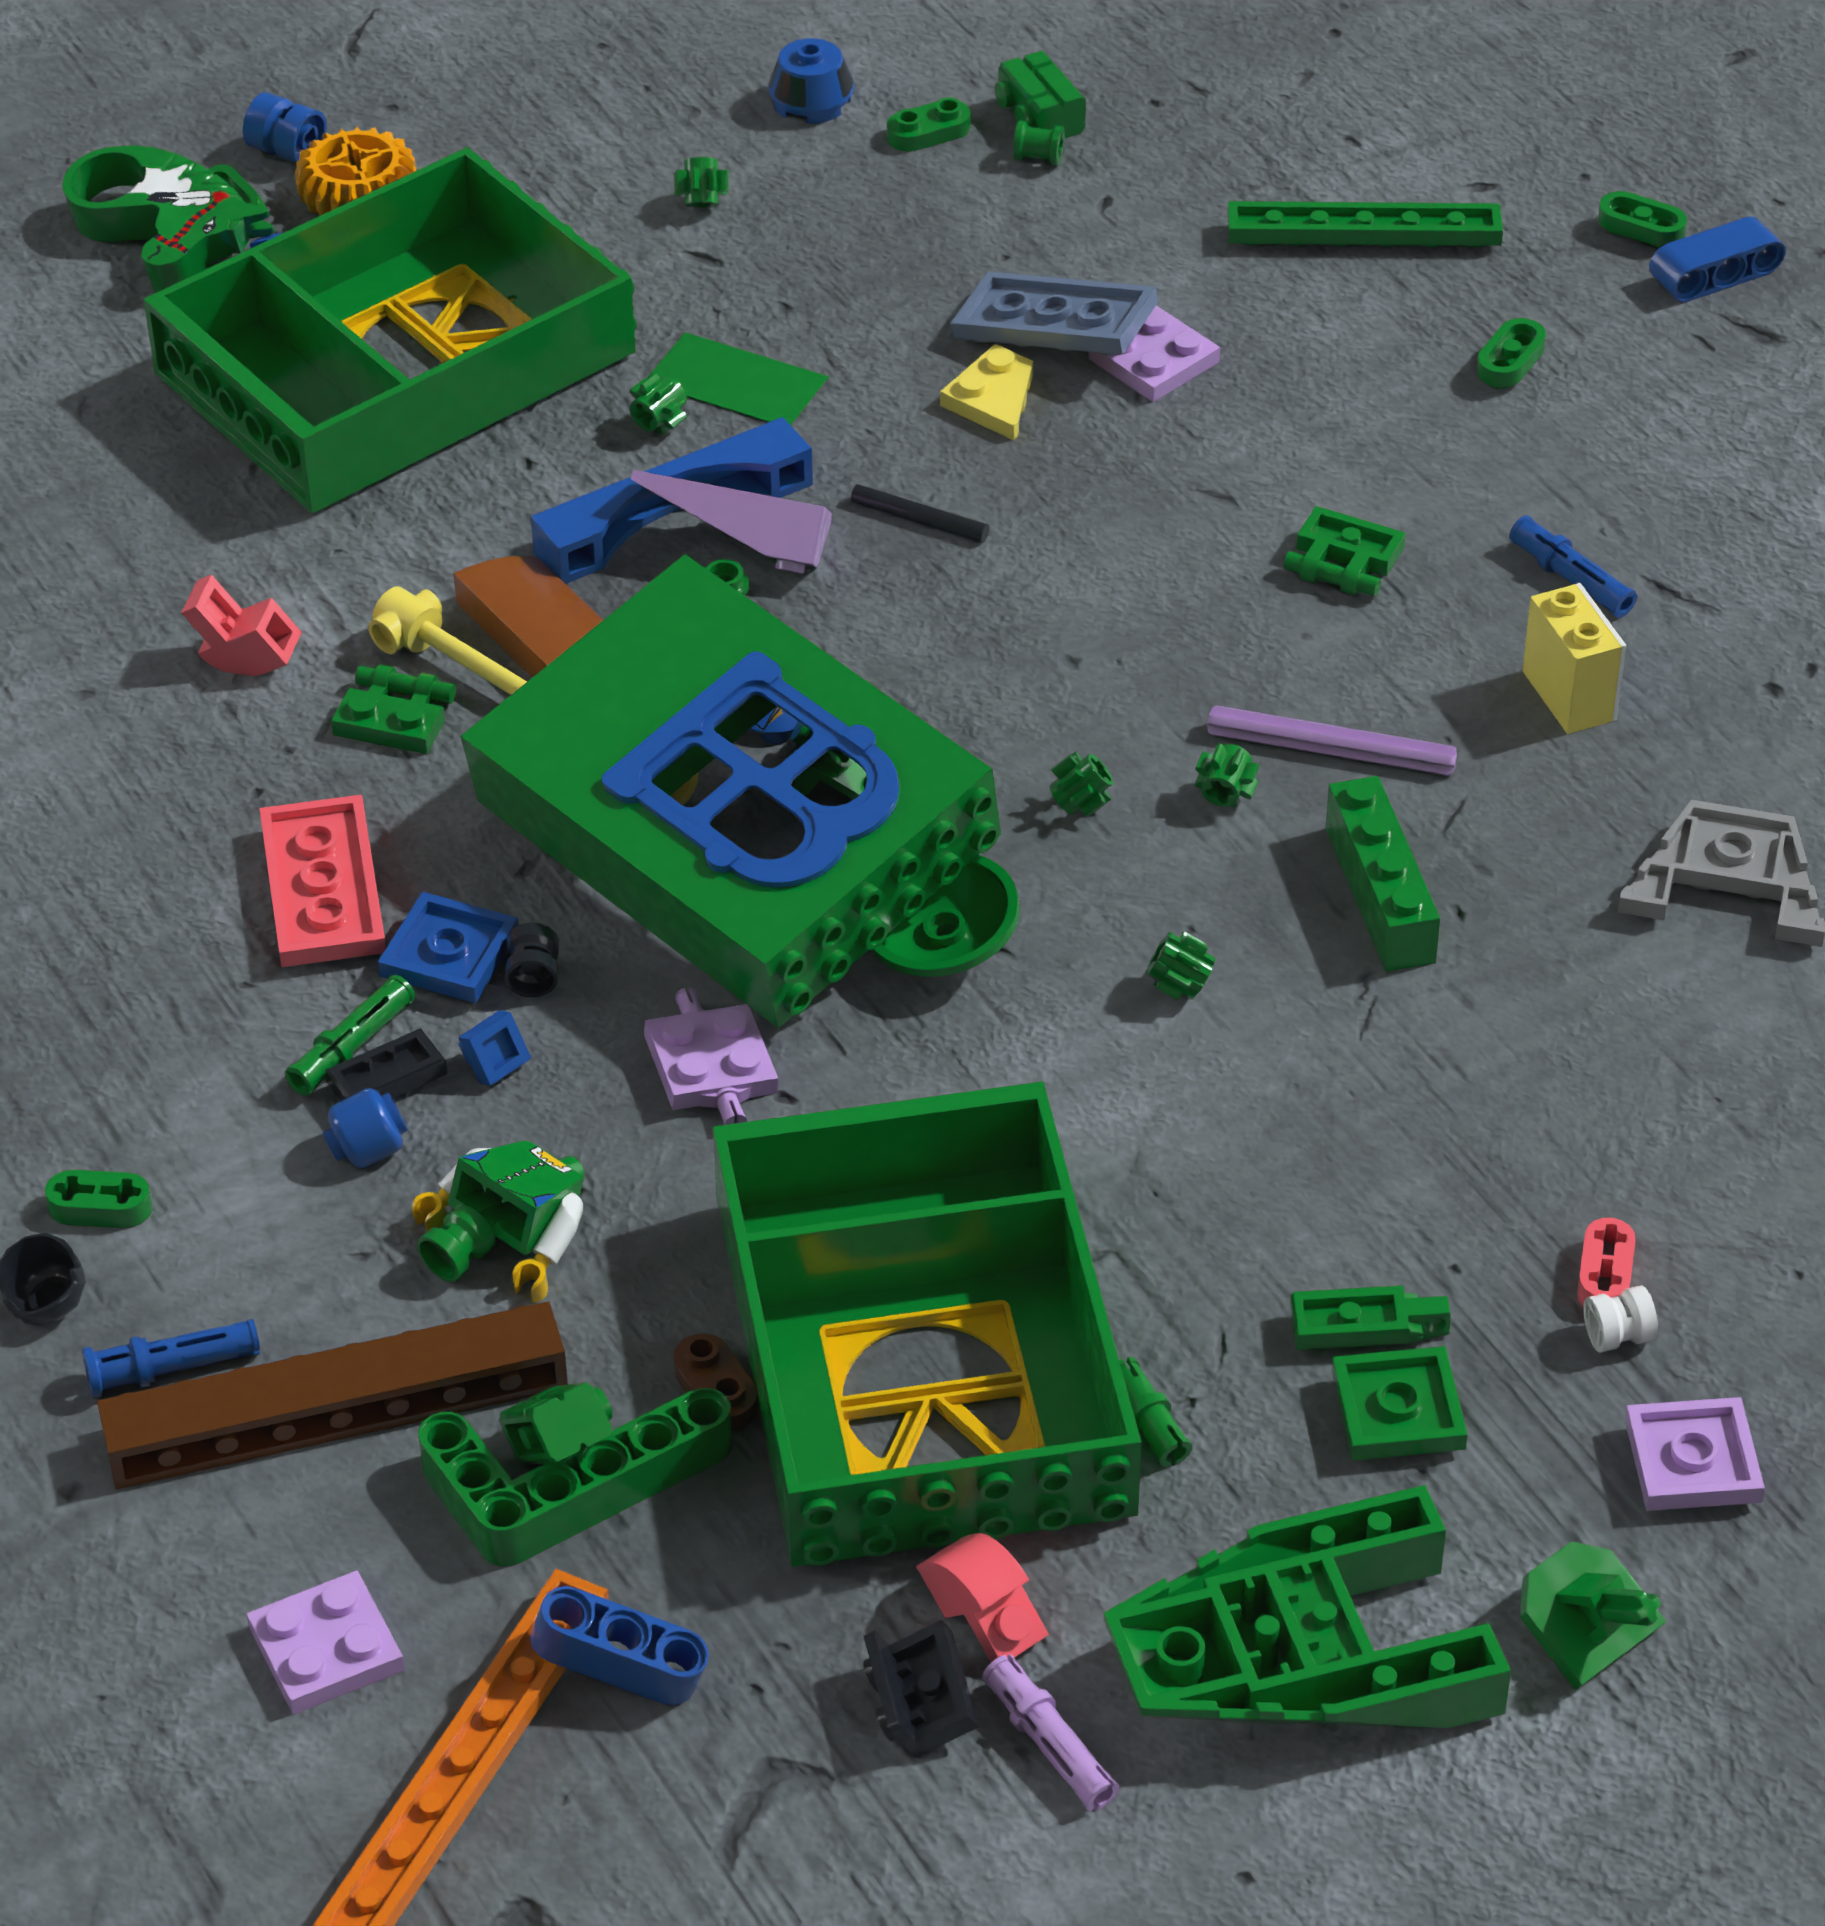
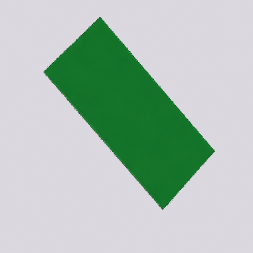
[646,332,829,425]

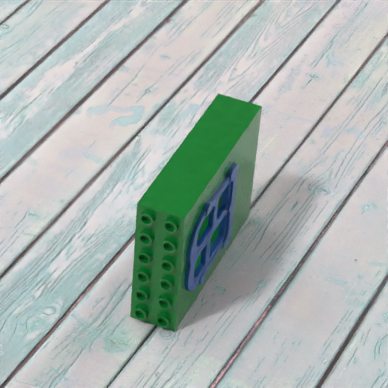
[460,554,1001,1028]

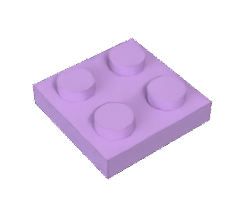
[1088,306,1221,402]
[1625,1397,1765,1511]
[246,1570,405,1715]

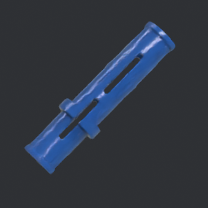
[1509,515,1637,618]

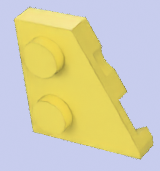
[940,344,1033,440]

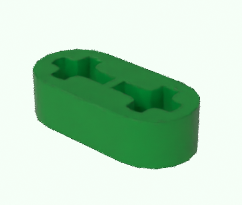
[45,1170,152,1228]

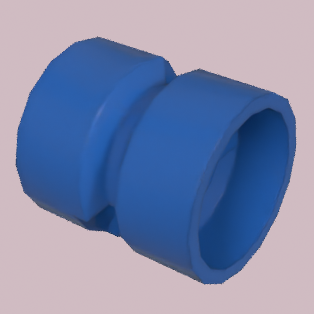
[242,92,327,163]

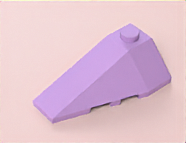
[631,470,833,574]

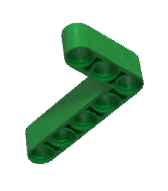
[418,1388,732,1567]

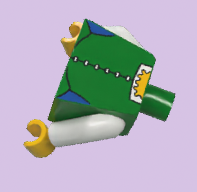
[412,1140,584,1303]

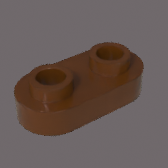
[674,1333,758,1431]

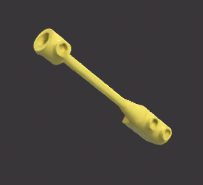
[368,587,698,805]

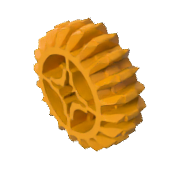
[295,126,417,216]

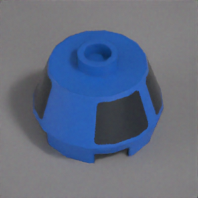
[767,38,855,124]

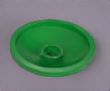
[871,855,1020,977]

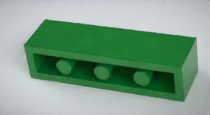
[1325,776,1440,972]

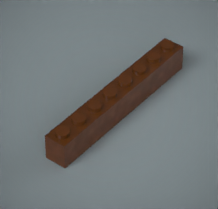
[97,1301,568,1490]

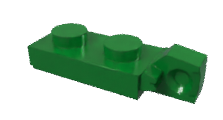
[1290,1285,1451,1350]

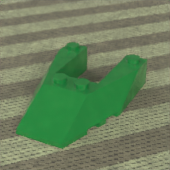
[1104,1485,1511,1728]

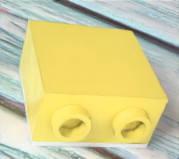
[1522,583,1627,734]

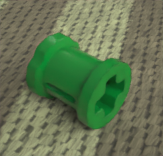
[1013,120,1065,166]

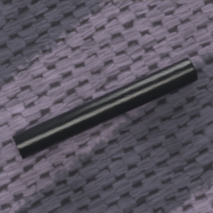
[851,484,989,543]

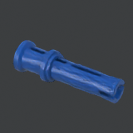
[82,1319,260,1398]

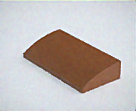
[453,556,603,677]

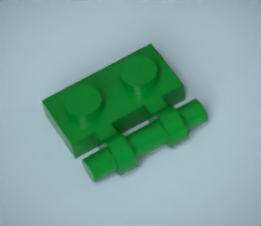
[1283,506,1406,597]
[331,664,456,754]

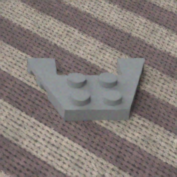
[1618,800,1825,947]

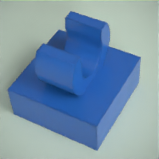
[458,1010,531,1086]

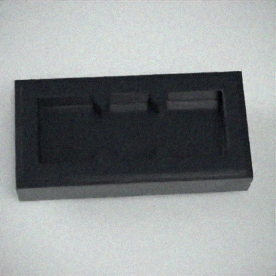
[325,1028,448,1101]

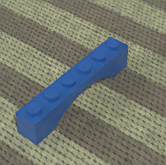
[531,417,813,584]

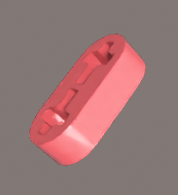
[1577,1218,1636,1308]

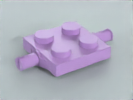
[644,987,778,1125]

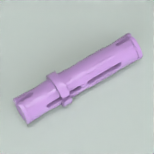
[982,1654,1119,1812]

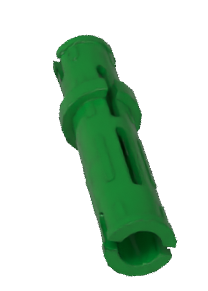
[285,975,415,1096]

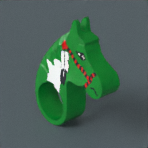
[62,145,274,292]

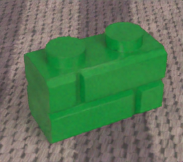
[994,50,1086,138]
[499,1382,613,1465]

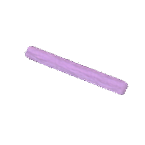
[1207,705,1457,776]

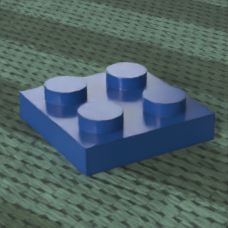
[378,892,519,1003]

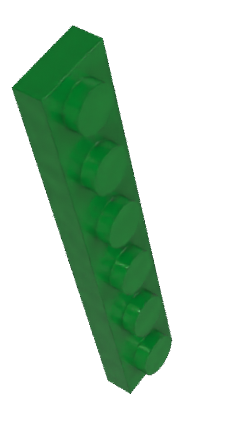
[1227,201,1503,247]

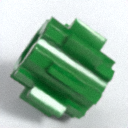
[1146,931,1216,1000]

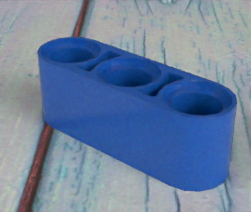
[1649,216,1786,302]
[530,1586,709,1705]

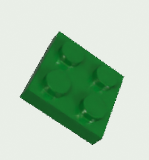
[1331,1346,1468,1461]

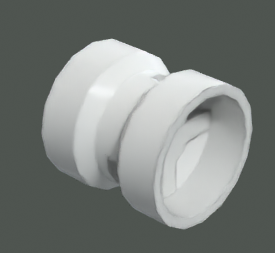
[1584,1285,1658,1353]

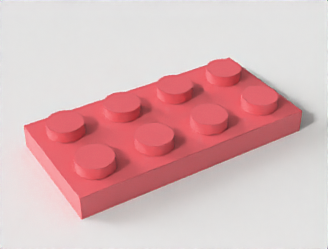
[259,794,386,967]

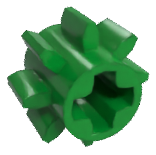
[674,157,729,208]
[629,373,687,435]
[1194,743,1259,807]
[1049,752,1113,817]

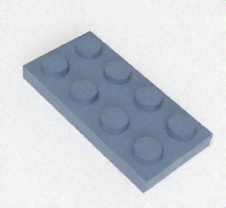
[951,271,1158,355]

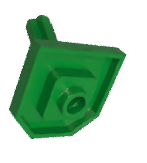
[1520,1541,1667,1690]

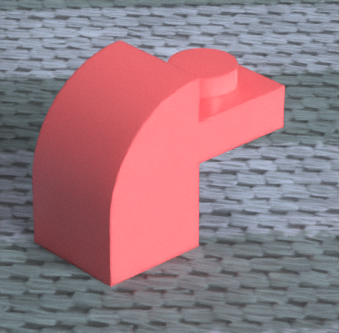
[181,574,302,676]
[916,1533,1049,1663]

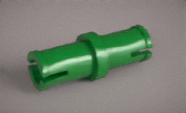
[1119,1357,1193,1467]

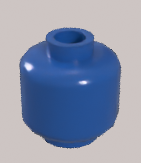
[322,1088,409,1169]

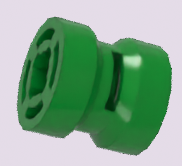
[417,1204,496,1282]

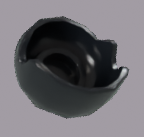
[0,1233,86,1325]

